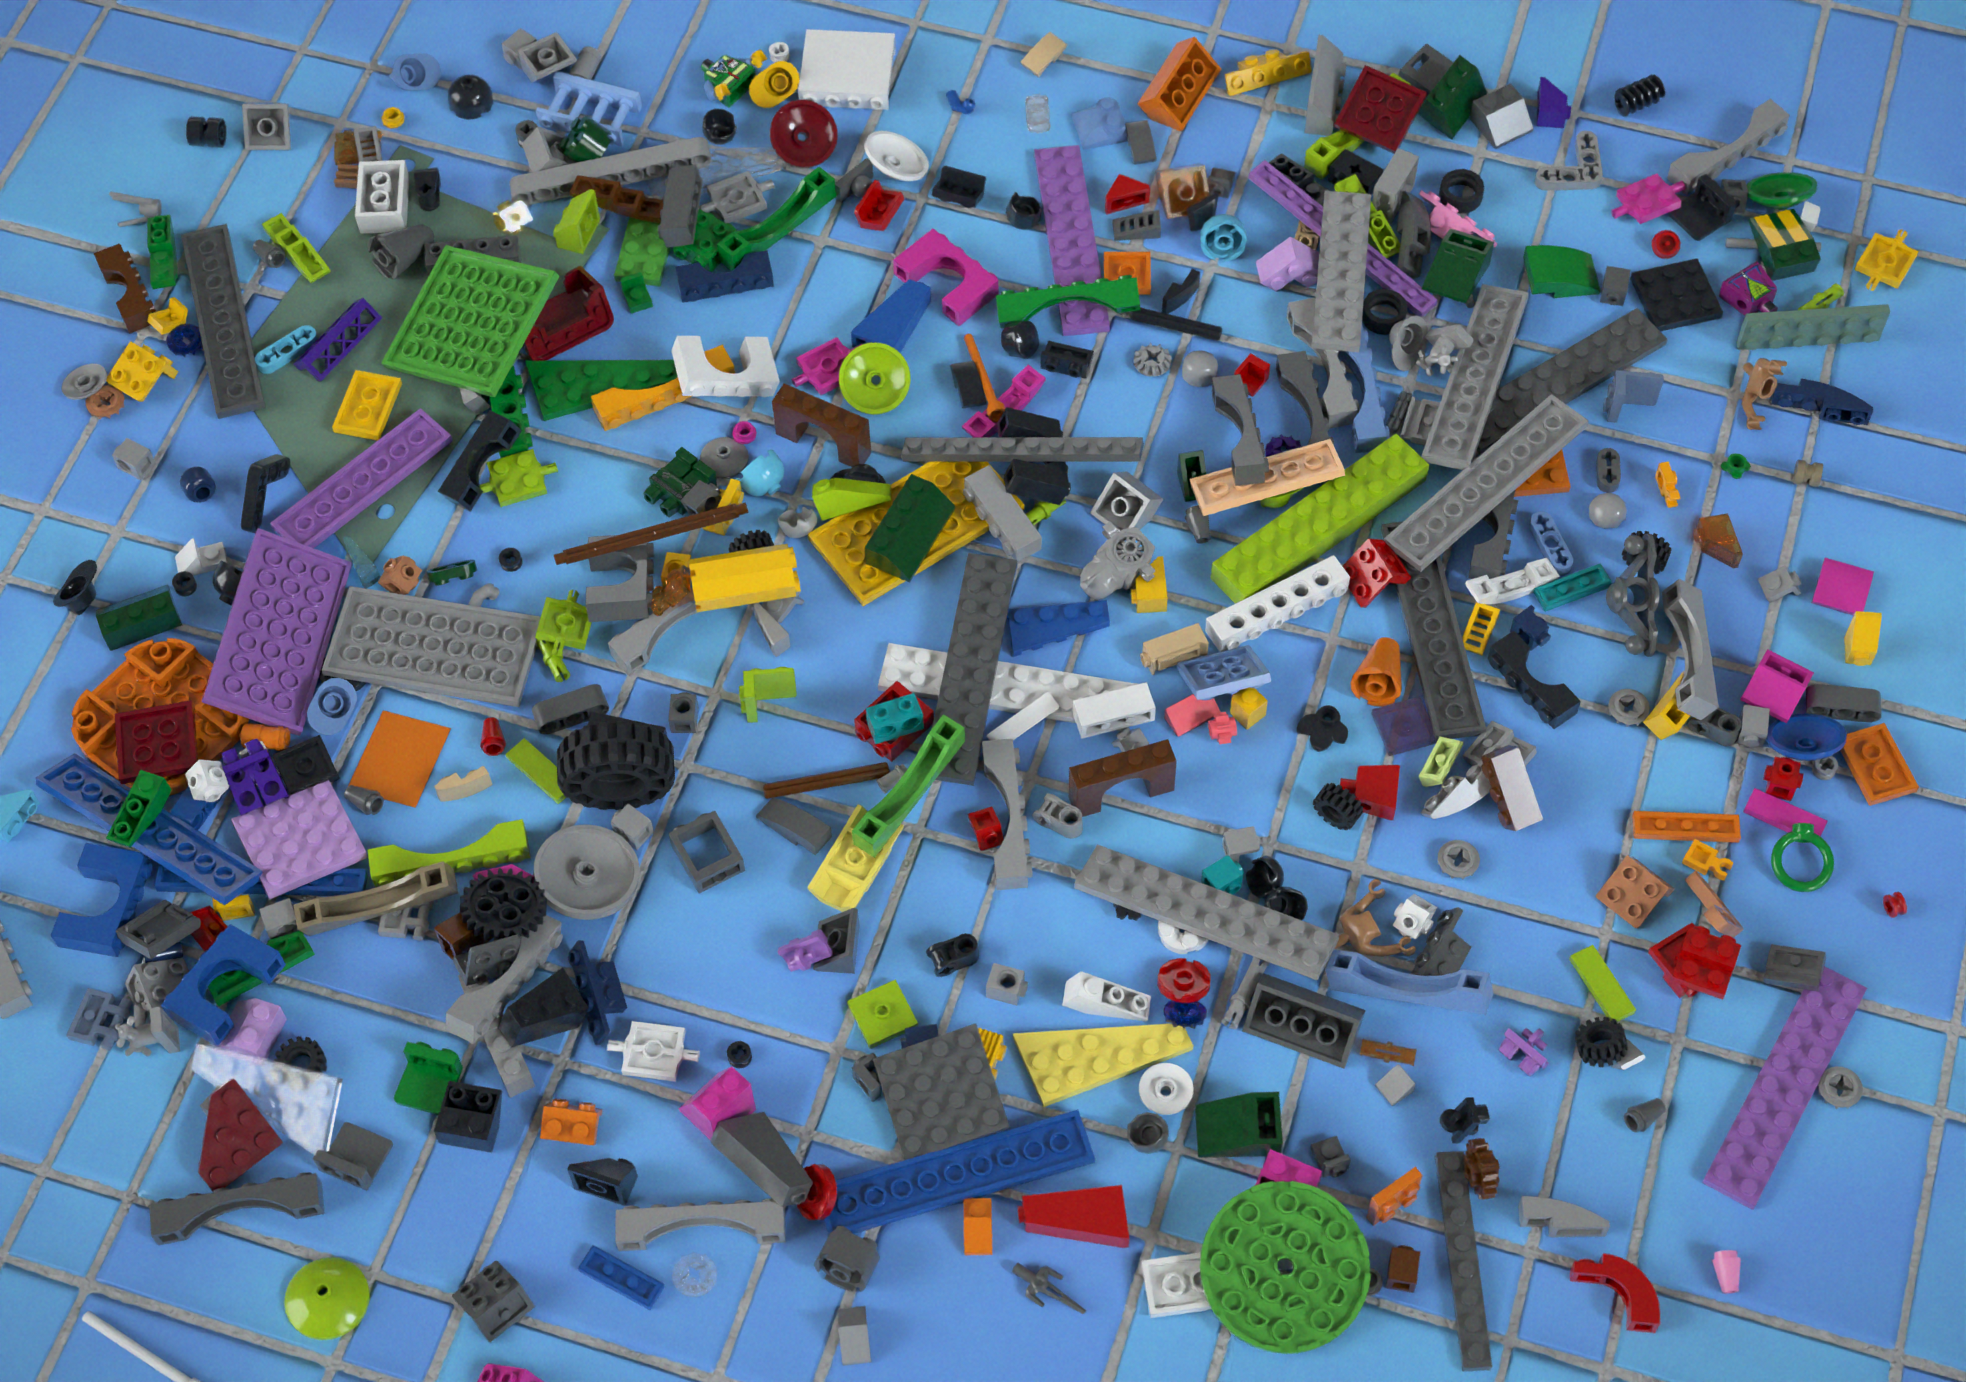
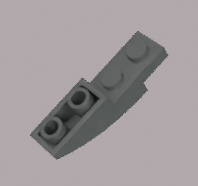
[1396,190,1431,279]

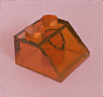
[1155,163,1210,219]

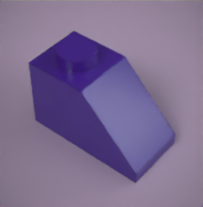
[1537,77,1571,128]

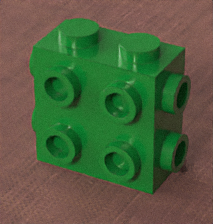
[673,209,736,272]

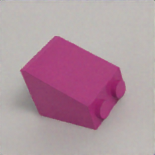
[679,1066,756,1141]

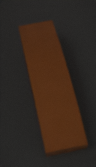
[570,175,664,224]

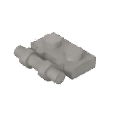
[378,901,434,941]

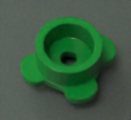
[1721,453,1751,479]

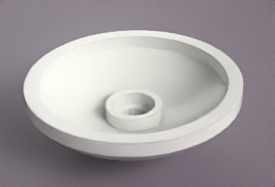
[864,131,929,181]

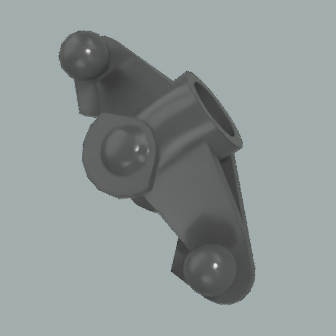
[1606,534,1660,657]

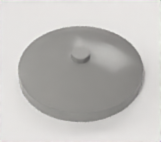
[533,825,639,920]

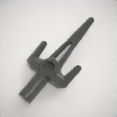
[1012,1263,1086,1314]

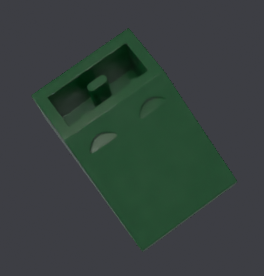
[1422,228,1494,303]
[1195,1092,1283,1158]

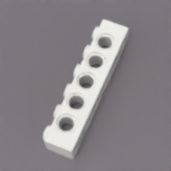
[1205,555,1350,652]

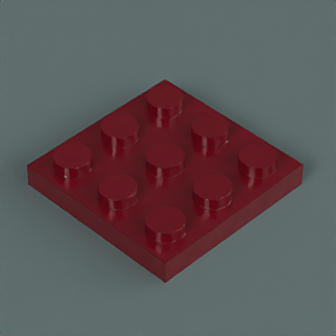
[1334,65,1427,154]
[115,700,198,785]

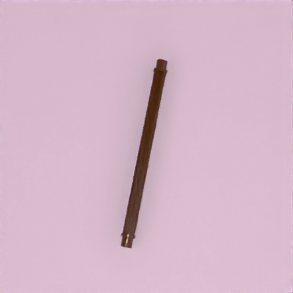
[554,502,748,565]

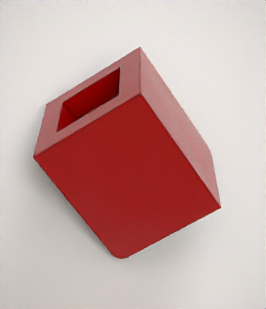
[1234,353,1270,397]

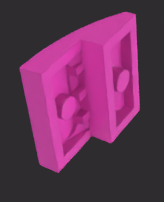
[1811,558,1874,615]

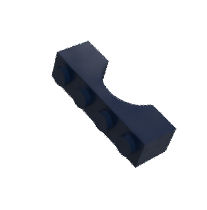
[676,250,774,303]

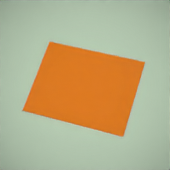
[348,710,451,808]

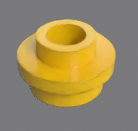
[382,107,405,128]

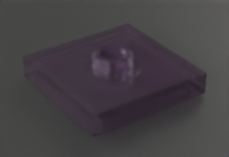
[1371,697,1438,756]

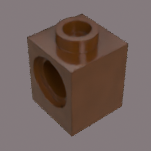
[1386,1245,1421,1293]

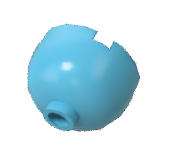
[1200,214,1247,261]
[736,449,784,496]

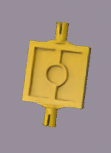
[1854,229,1919,291]

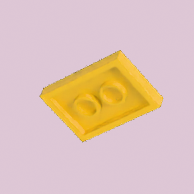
[332,370,402,441]

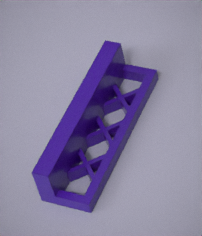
[294,297,382,382]

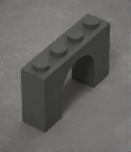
[586,535,654,622]

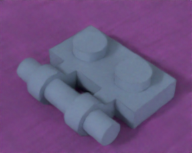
[66,988,132,1051]

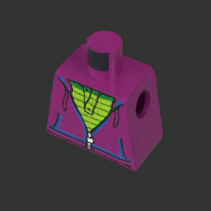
[1719,261,1778,315]

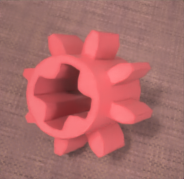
[1208,712,1237,745]

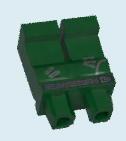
[643,447,717,518]

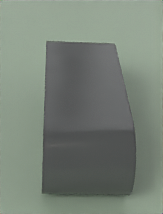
[532,684,609,734]
[1806,684,1882,722]

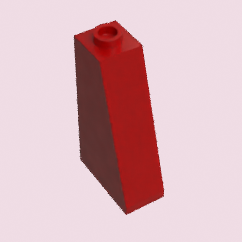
[1017,1185,1129,1248]

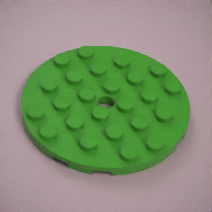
[1200,1181,1371,1354]

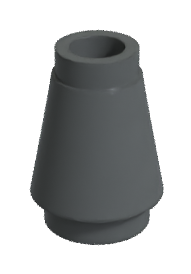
[253,239,286,268]
[1185,505,1211,544]
[344,785,384,815]
[1624,1098,1666,1132]

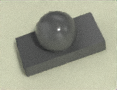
[835,158,874,203]

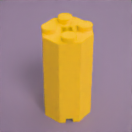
[688,544,801,612]

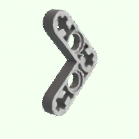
[1535,131,1603,191]

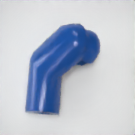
[946,90,975,114]

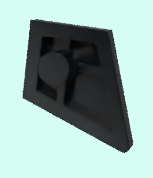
[1187,191,1219,232]

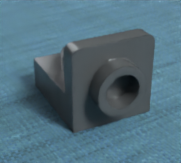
[1206,168,1235,198]
[1721,179,1748,213]
[852,1053,881,1102]
[1310,1136,1351,1178]

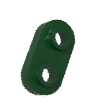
[426,560,477,586]

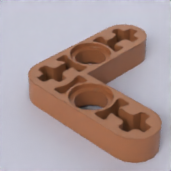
[1685,871,1744,938]

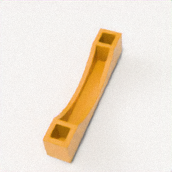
[591,344,735,431]

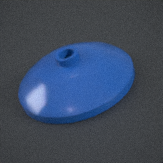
[1766,714,1847,761]

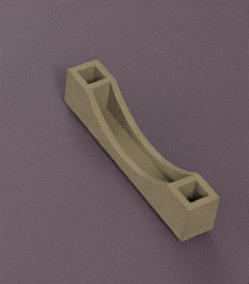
[293,861,458,936]

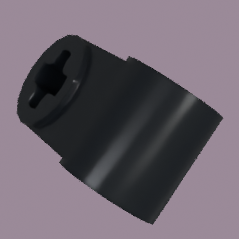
[414,167,441,211]
[926,933,979,977]

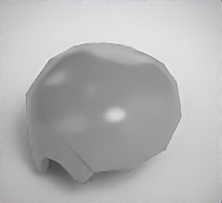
[1182,351,1218,387]
[1589,492,1627,529]
[777,507,817,538]

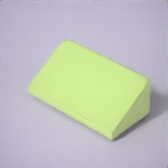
[1419,737,1464,787]

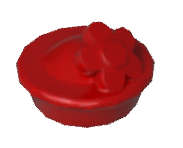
[1651,230,1681,259]

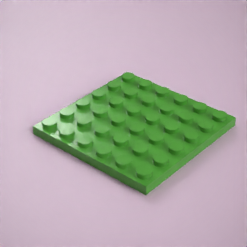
[381,245,559,397]

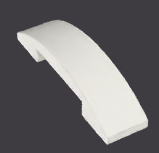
[1465,558,1560,604]

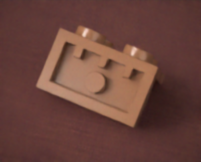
[1596,855,1674,928]

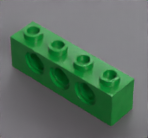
[490,366,533,458]

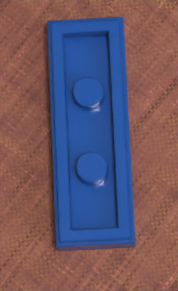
[578,1245,665,1310]

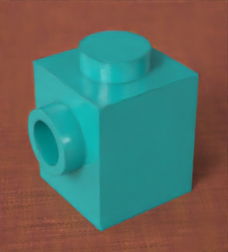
[1201,855,1244,895]

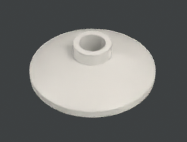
[1139,1063,1193,1115]

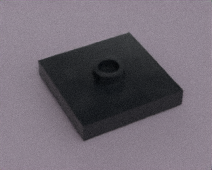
[272,735,340,795]

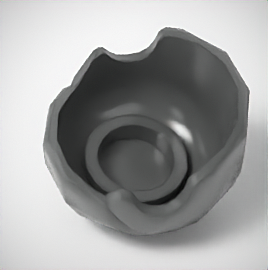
[1127,1112,1169,1154]

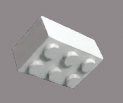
[355,160,410,234]

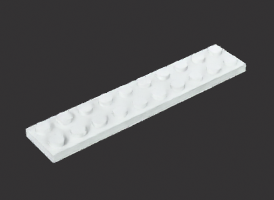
[878,643,1133,731]

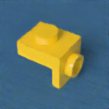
[147,297,188,335]

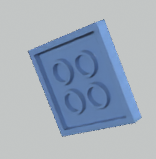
[1177,645,1271,700]

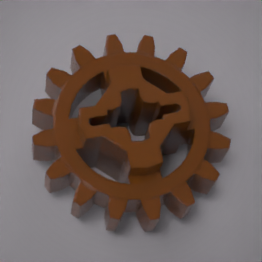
[1463,1138,1500,1200]

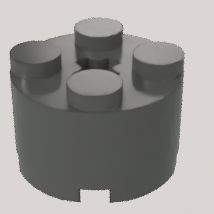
[814,1226,880,1291]

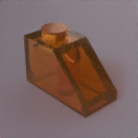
[1693,513,1743,568]

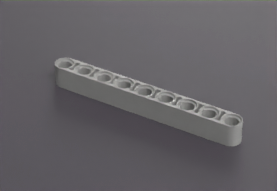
[509,137,711,206]

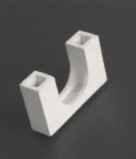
[671,336,780,397]

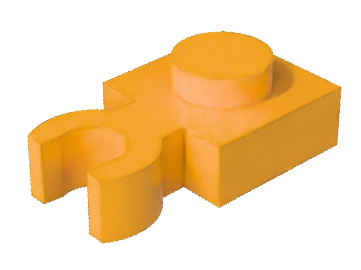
[1655,462,1680,508]
[1682,839,1733,881]

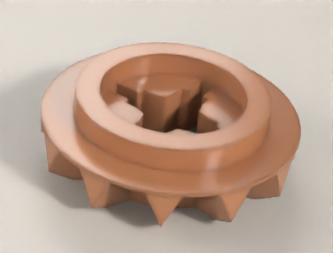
[86,385,125,419]

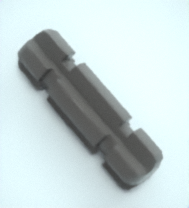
[1386,391,1413,433]

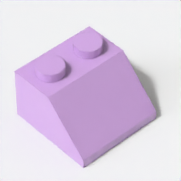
[214,998,287,1066]

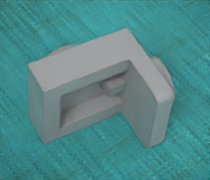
[1758,565,1801,602]
[761,592,804,623]
[1112,727,1149,752]

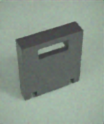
[1398,43,1454,97]
[116,900,201,959]

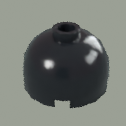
[448,74,493,120]
[212,560,243,606]

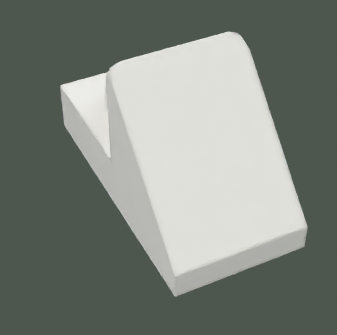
[175,538,228,576]

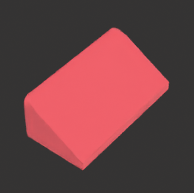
[1164,694,1221,737]

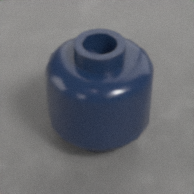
[180,467,216,503]

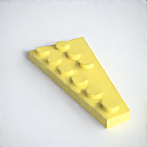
[1013,1023,1193,1107]

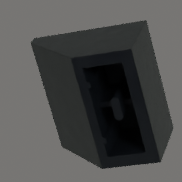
[434,1081,502,1153]

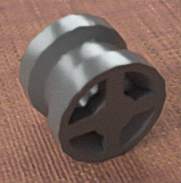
[515,120,537,149]

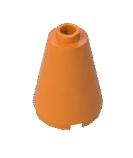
[1351,637,1402,707]

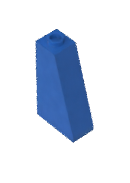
[851,279,931,353]

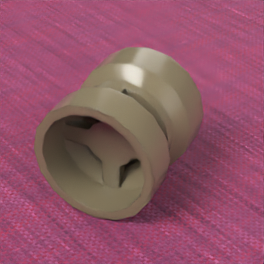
[1793,459,1823,487]

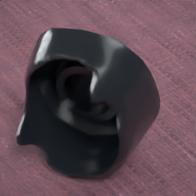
[1006,192,1042,230]
[1001,320,1039,359]

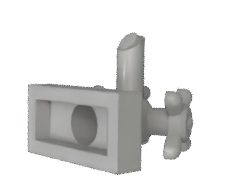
[1416,324,1474,376]
[115,1005,180,1056]

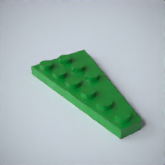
[526,360,678,421]

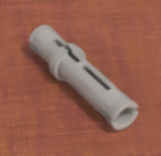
[1222,957,1270,1029]

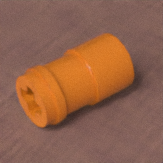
[239,723,291,751]

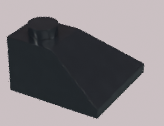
[567,1158,638,1206]

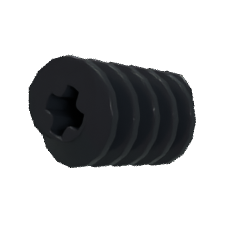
[1614,74,1665,117]

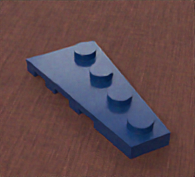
[1008,600,1110,657]

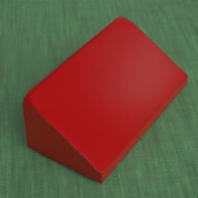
[190,905,228,952]

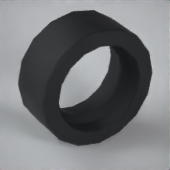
[1439,169,1485,214]
[1362,289,1408,335]

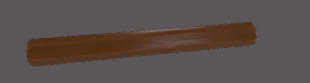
[763,762,890,799]

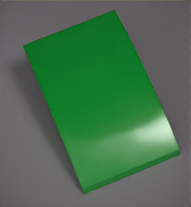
[1523,245,1601,298]

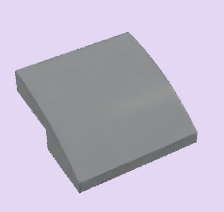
[1463,721,1537,767]

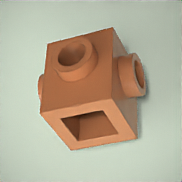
[378,555,422,595]

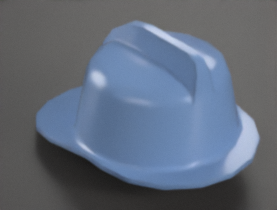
[389,53,441,91]
[307,678,357,735]

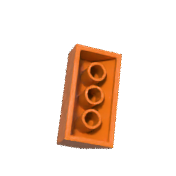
[1137,36,1221,131]

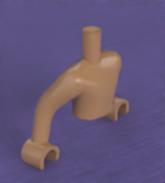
[1742,358,1787,430]
[1335,879,1416,957]

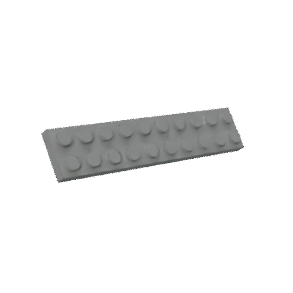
[1422,284,1529,470]
[1384,394,1589,572]
[1075,844,1339,981]

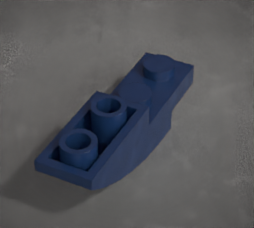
[1771,378,1873,425]

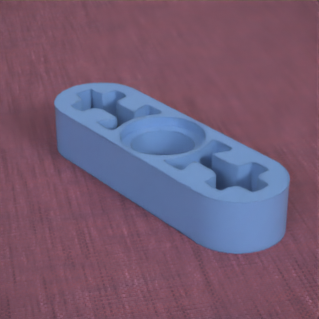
[1529,511,1573,576]

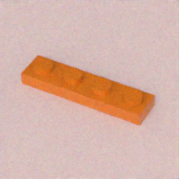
[1632,811,1741,843]

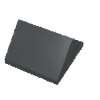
[813,908,860,974]

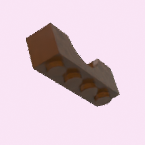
[94,243,156,334]

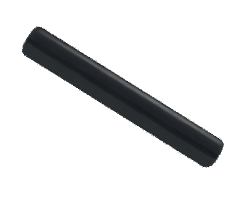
[1131,307,1222,340]

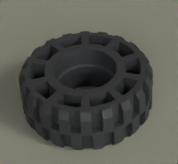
[557,721,675,810]

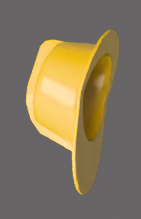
[749,61,800,108]

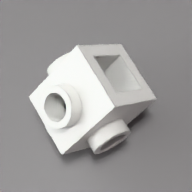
[185,760,229,802]
[1393,894,1437,939]

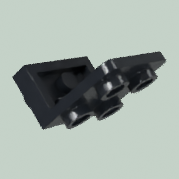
[1668,174,1737,241]

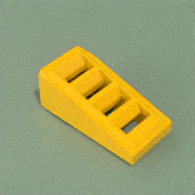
[1462,601,1500,656]

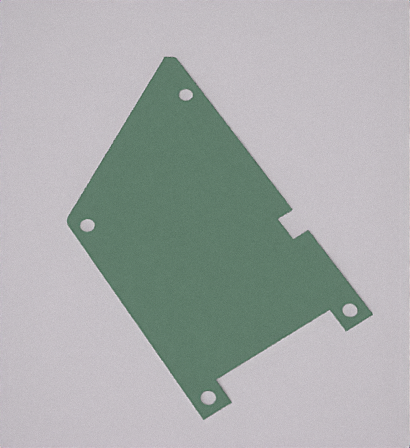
[252,145,610,567]

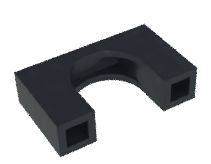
[997,407,1071,505]

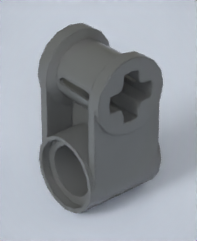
[1688,708,1741,746]

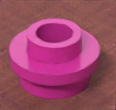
[732,421,757,444]

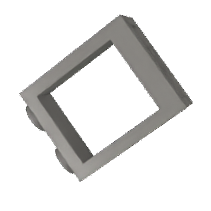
[1372,148,1419,224]

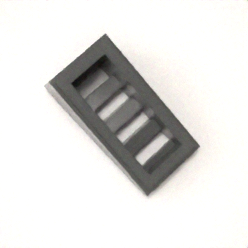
[1113,210,1161,241]

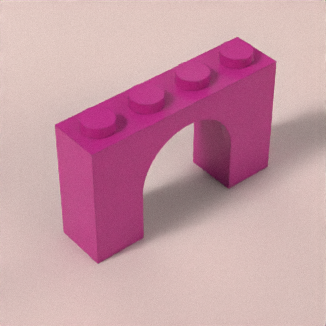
[893,229,999,326]

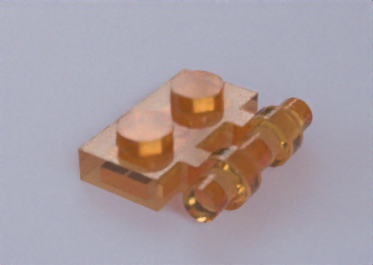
[334,130,382,165]
[651,565,690,616]

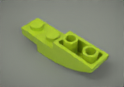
[1334,174,1401,258]

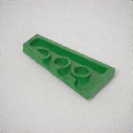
[195,931,315,1007]

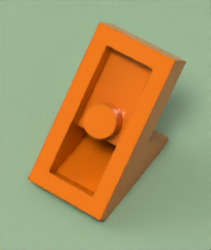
[964,1198,992,1256]

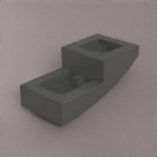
[1125,120,1157,165]

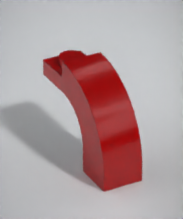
[1570,1253,1660,1333]

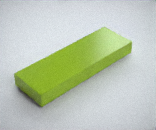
[506,738,566,804]
[1569,945,1636,1022]

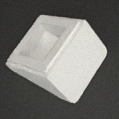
[1801,201,1821,232]

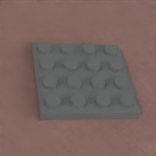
[873,1023,1010,1160]

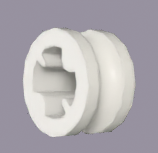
[769,42,790,63]

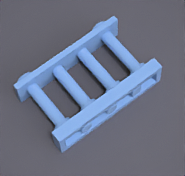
[536,71,642,147]

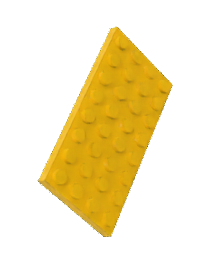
[807,462,1024,607]

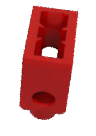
[1340,765,1400,820]

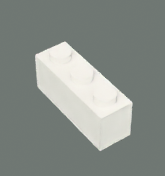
[1073,682,1156,739]

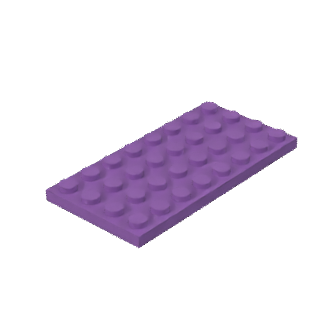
[202,528,352,736]

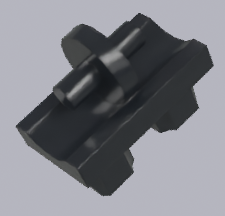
[1439,1097,1490,1143]

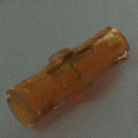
[1360,1039,1417,1066]

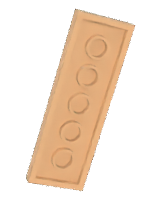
[1190,439,1345,516]

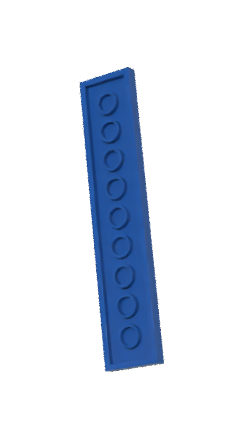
[36,753,263,905]
[823,1110,1095,1236]

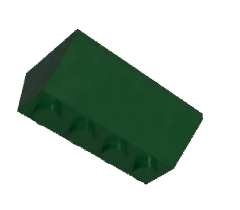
[865,474,956,582]

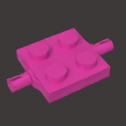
[1612,174,1686,224]
[791,337,863,396]

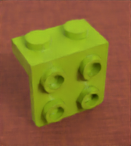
[739,666,797,723]

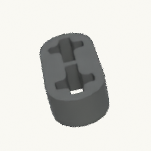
[1596,448,1621,493]

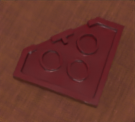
[198,1077,283,1192]

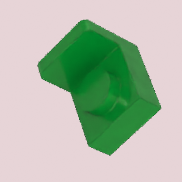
[620,272,653,314]

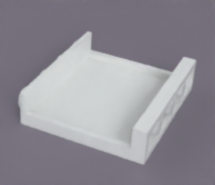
[798,29,896,110]

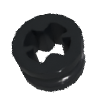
[499,548,523,572]
[172,571,197,596]
[727,1041,752,1069]

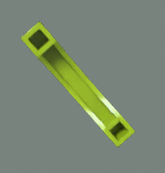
[1304,73,1411,180]
[367,819,531,888]

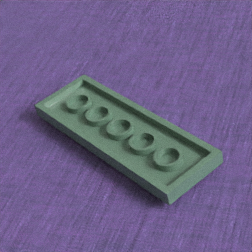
[1736,304,1890,350]

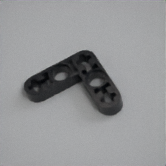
[241,454,290,533]

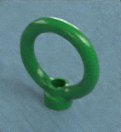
[1771,823,1834,892]

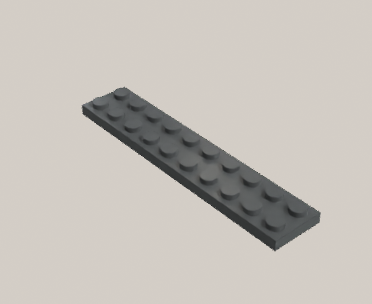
[181,224,266,419]
[1476,308,1668,455]
[1381,521,1486,741]
[932,553,1017,786]

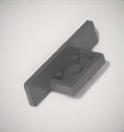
[1411,907,1471,976]

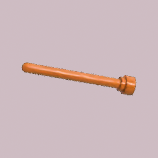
[964,334,1006,422]

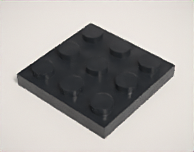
[1630,258,1723,332]

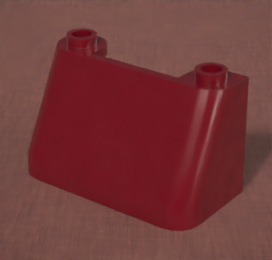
[522,265,614,361]

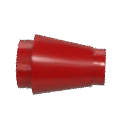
[480,717,506,756]

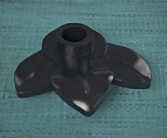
[1297,705,1348,752]

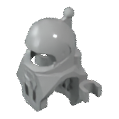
[1080,521,1155,600]

